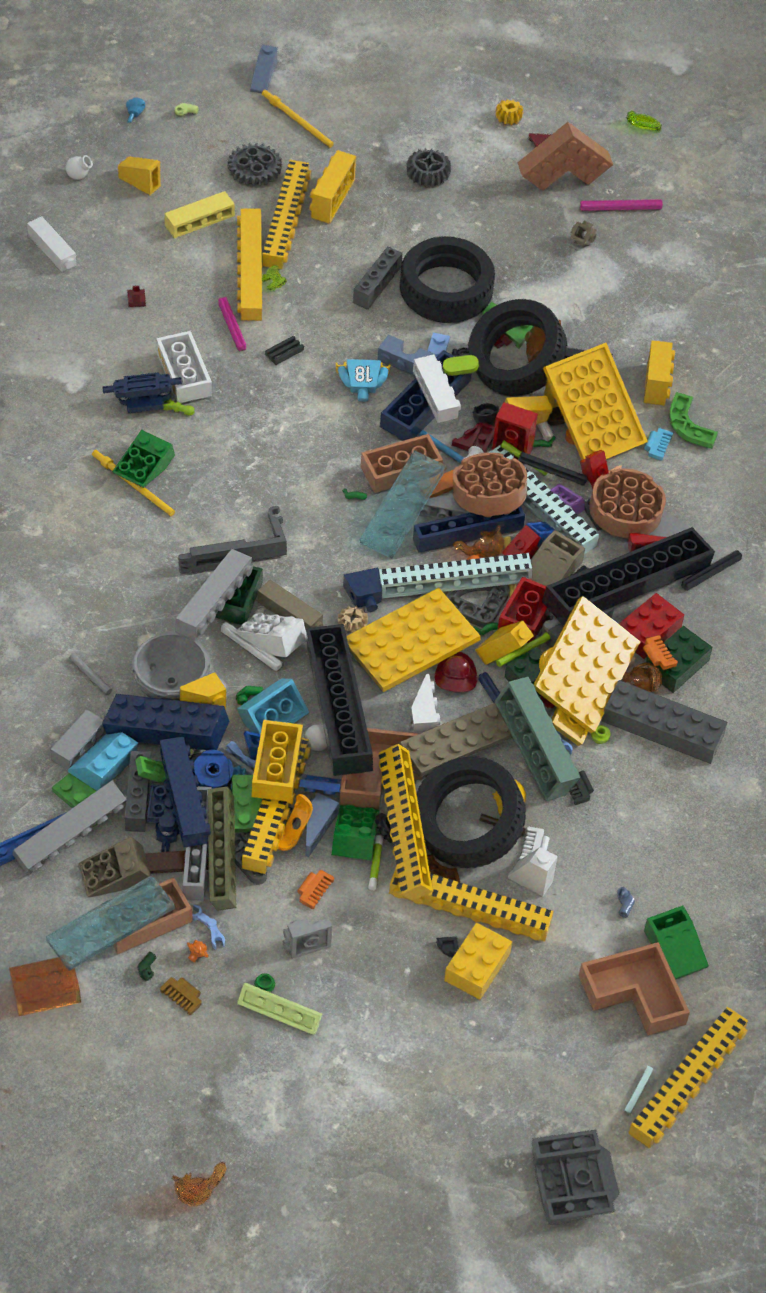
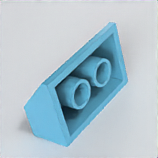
[237,678,309,734]
[68,732,138,791]

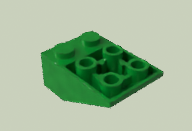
[112,429,175,488]
[331,804,380,861]
[644,905,709,980]

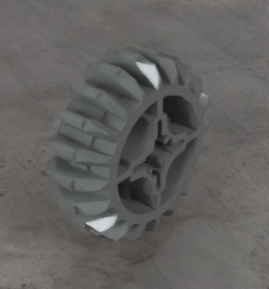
[406,148,451,187]

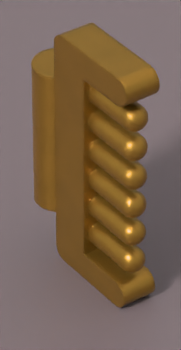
[160,977,202,1015]

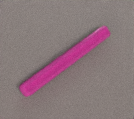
[580,199,663,211]

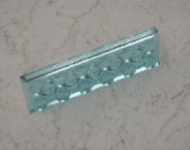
[359,450,447,558]
[46,875,175,971]

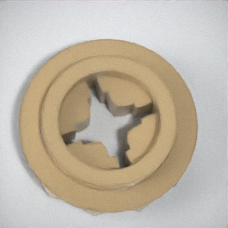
[338,605,368,632]

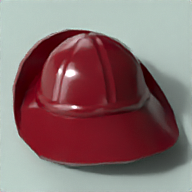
[434,652,478,692]

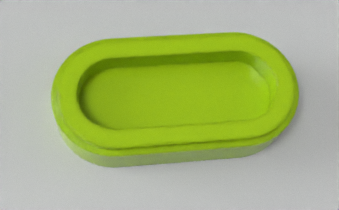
[443,355,479,376]

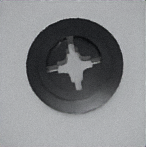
[375,813,393,843]

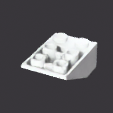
[235,613,306,657]
[409,674,440,734]

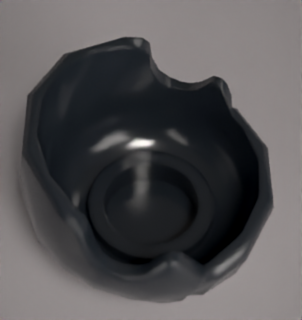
[473,403,500,425]

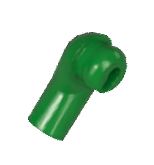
[236,686,263,705]

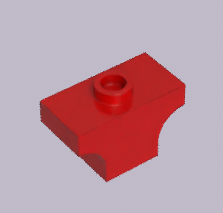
[580,450,609,489]
[502,525,541,559]

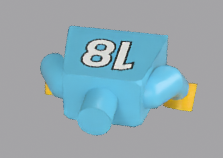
[336,359,391,402]

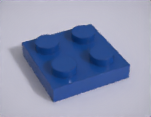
[299,774,342,795]

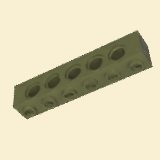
[208,787,237,911]

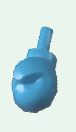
[126,97,145,123]

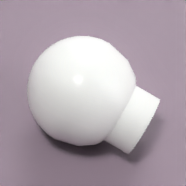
[65,155,93,180]
[304,724,327,751]

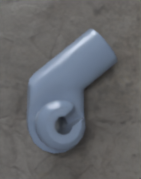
[617,887,635,918]

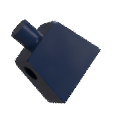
[343,567,382,612]

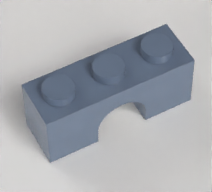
[378,334,435,376]

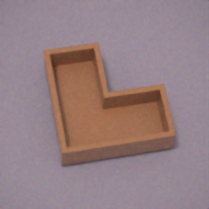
[517,122,613,191]
[339,728,423,809]
[579,942,690,1035]

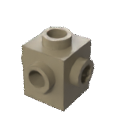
[570,221,597,247]

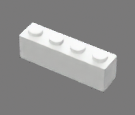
[413,355,461,423]

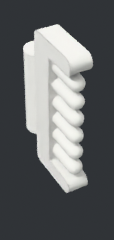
[520,826,550,860]

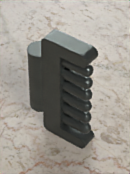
[570,771,594,805]

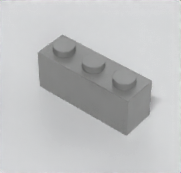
[50,709,106,770]

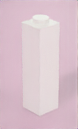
[27,216,76,272]

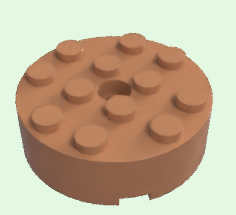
[453,453,527,517]
[589,468,666,538]

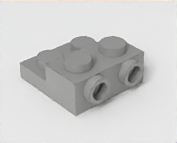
[283,918,332,959]

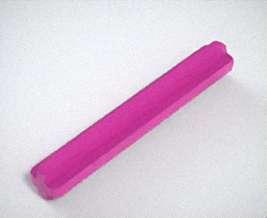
[218,297,247,351]

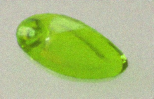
[626,111,662,132]

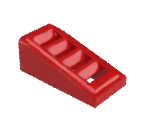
[627,533,666,552]

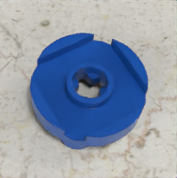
[193,750,233,789]

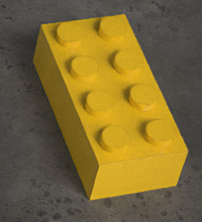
[309,150,356,224]
[251,720,303,802]

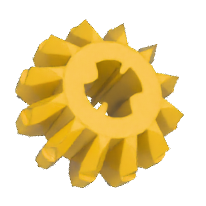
[495,99,523,126]

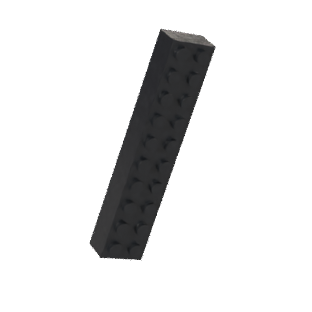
[542,527,715,626]
[306,624,373,776]

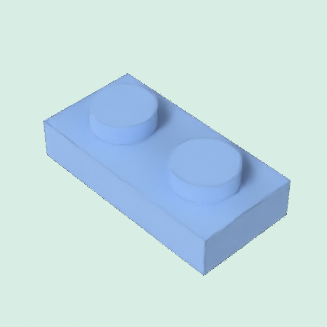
[427,332,450,357]

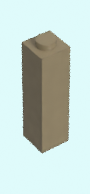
[258,580,323,630]

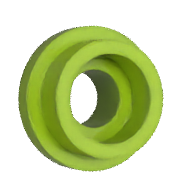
[591,725,611,744]

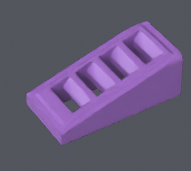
[550,484,585,515]

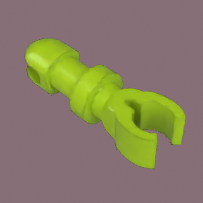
[163,399,195,416]

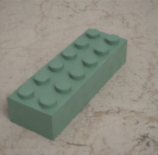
[495,677,580,801]

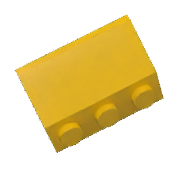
[180,672,226,710]

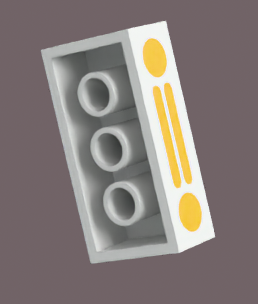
[156,331,212,403]

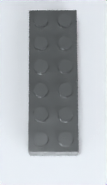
[602,680,728,764]

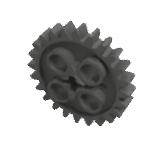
[228,142,282,186]

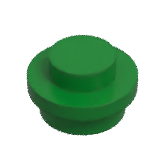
[254,973,275,993]

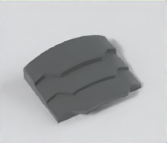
[531,1129,620,1225]

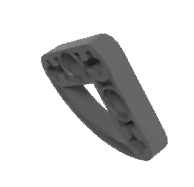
[446,585,510,628]

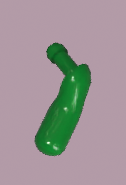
[533,436,556,447]
[343,488,367,500]
[473,622,498,635]

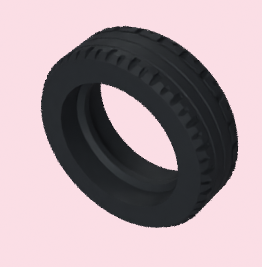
[400,236,495,323]
[468,299,568,396]
[416,756,526,868]

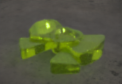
[262,266,287,291]

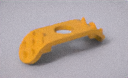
[278,794,313,851]

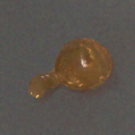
[453,525,504,558]
[621,662,662,693]
[171,1162,227,1207]

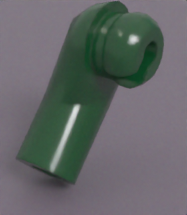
[137,952,157,981]

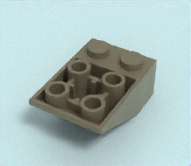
[531,530,585,586]
[79,836,152,897]

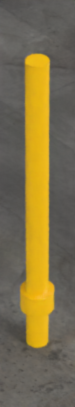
[262,90,334,148]
[92,450,175,516]

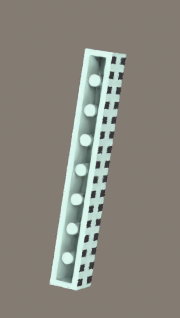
[489,446,599,554]
[379,553,532,598]

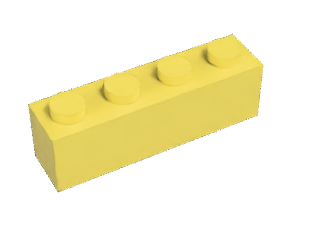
[165,191,235,238]

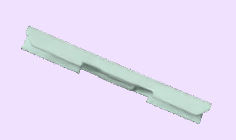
[624,1066,653,1115]

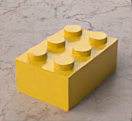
[643,340,675,406]
[444,922,513,1000]

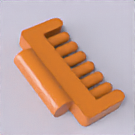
[643,635,678,670]
[297,870,334,909]

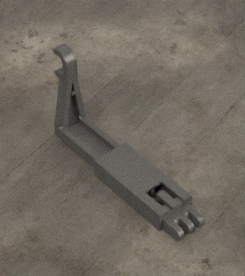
[178,506,287,573]

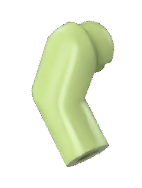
[174,103,199,116]

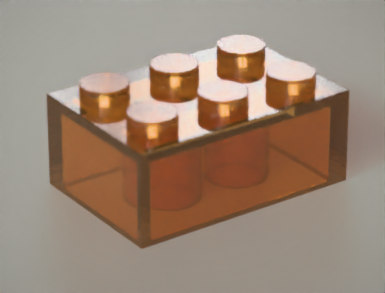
[9,954,81,1016]

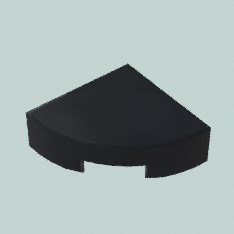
[436,936,459,958]

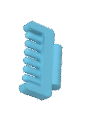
[644,428,673,461]

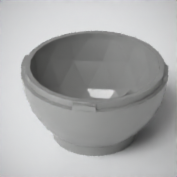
[132,632,210,701]

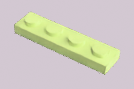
[237,983,322,1035]

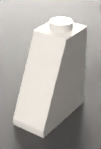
[508,847,558,896]

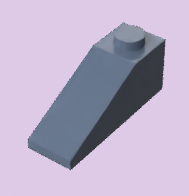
[250,44,278,93]
[305,793,339,857]

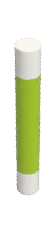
[368,835,383,891]

